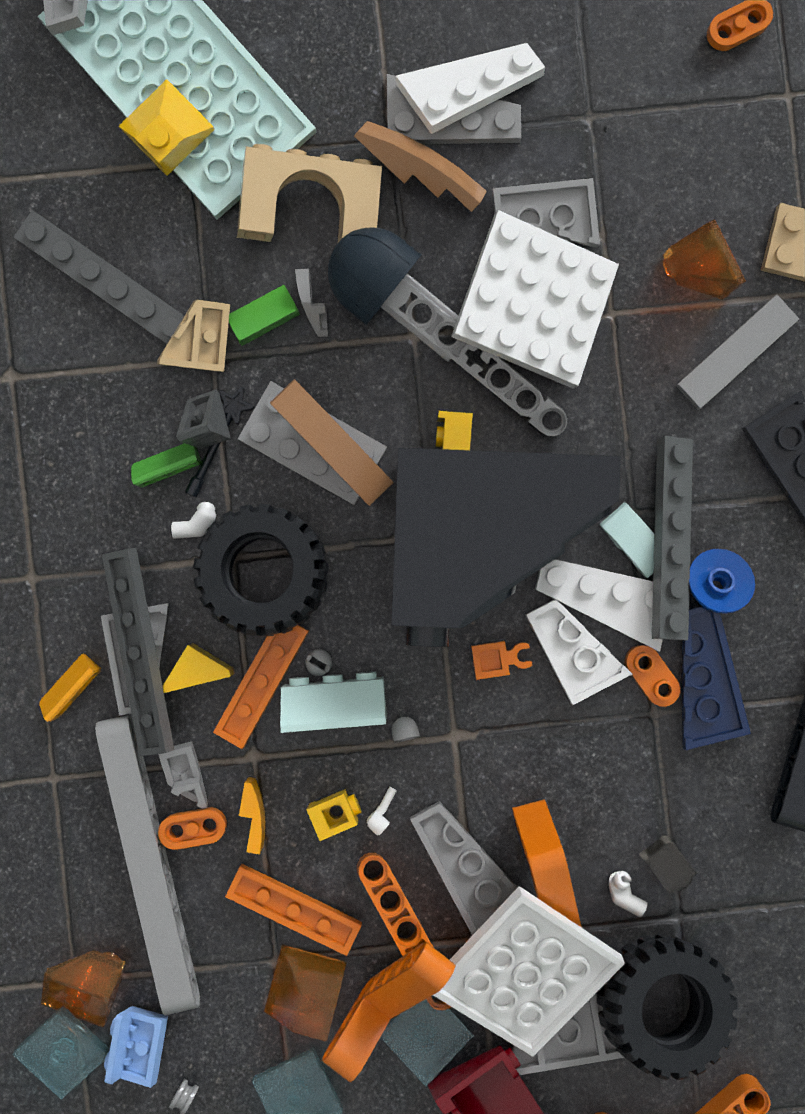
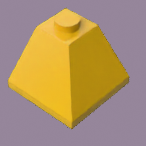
[119,79,215,176]

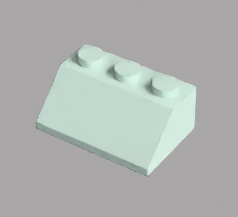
[280,671,387,733]

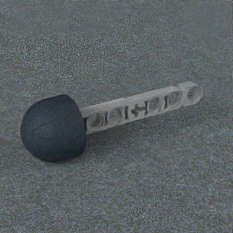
[328,227,567,436]

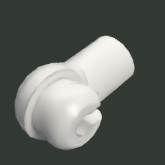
[171,502,216,539]
[608,871,647,917]

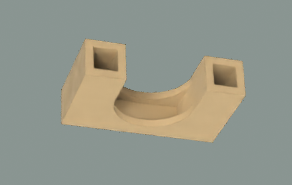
[237,144,382,242]

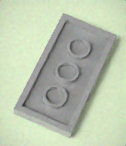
[238,381,387,506]

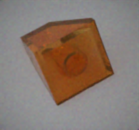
[663,219,746,300]
[264,944,346,1042]
[41,950,126,1027]

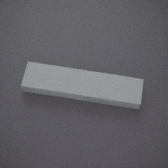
[676,295,799,410]

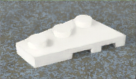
[525,599,632,705]

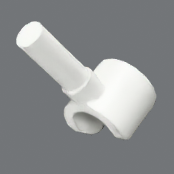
[367,786,397,835]

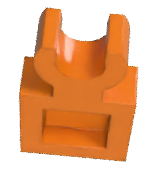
[471,641,532,680]

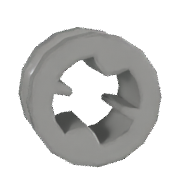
[168,1078,199,1114]

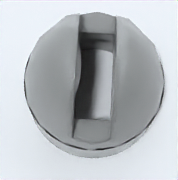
[305,649,332,676]
[392,717,420,743]

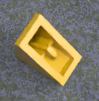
[163,643,235,693]

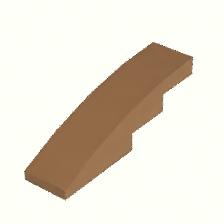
[354,121,487,212]
[270,379,394,506]

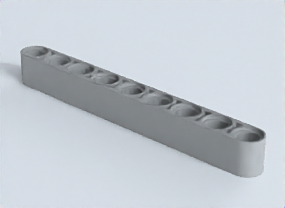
[95,714,200,1016]

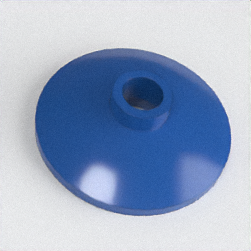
[689,549,755,613]

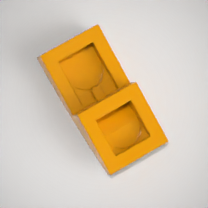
[239,777,265,855]

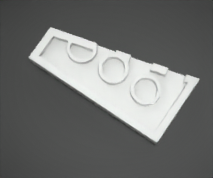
[396,43,545,134]
[535,559,663,652]

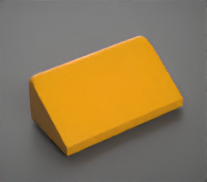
[39,654,101,722]

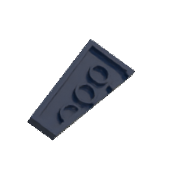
[682,606,751,750]

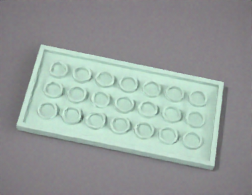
[38,0,317,220]

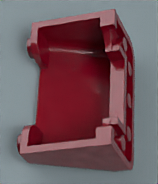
[426,1045,544,1114]

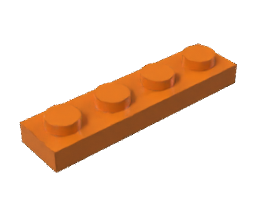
[213,625,309,749]
[225,863,362,956]

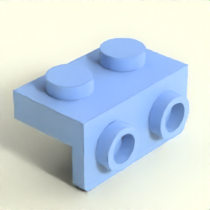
[104,1006,168,1088]

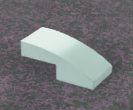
[599,502,655,578]

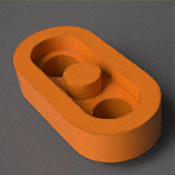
[707,0,773,51]
[625,645,680,707]
[158,807,227,850]

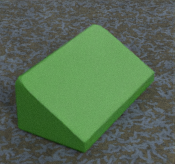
[229,285,300,346]
[131,443,202,488]

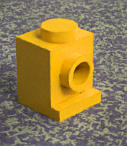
[436,411,473,450]
[306,789,362,841]

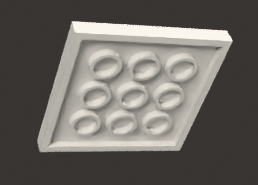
[451,210,619,389]
[433,886,625,1057]

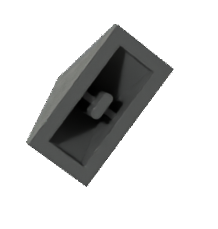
[176,389,231,449]

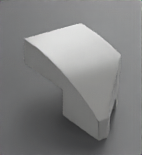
[295,268,328,337]
[158,741,208,809]

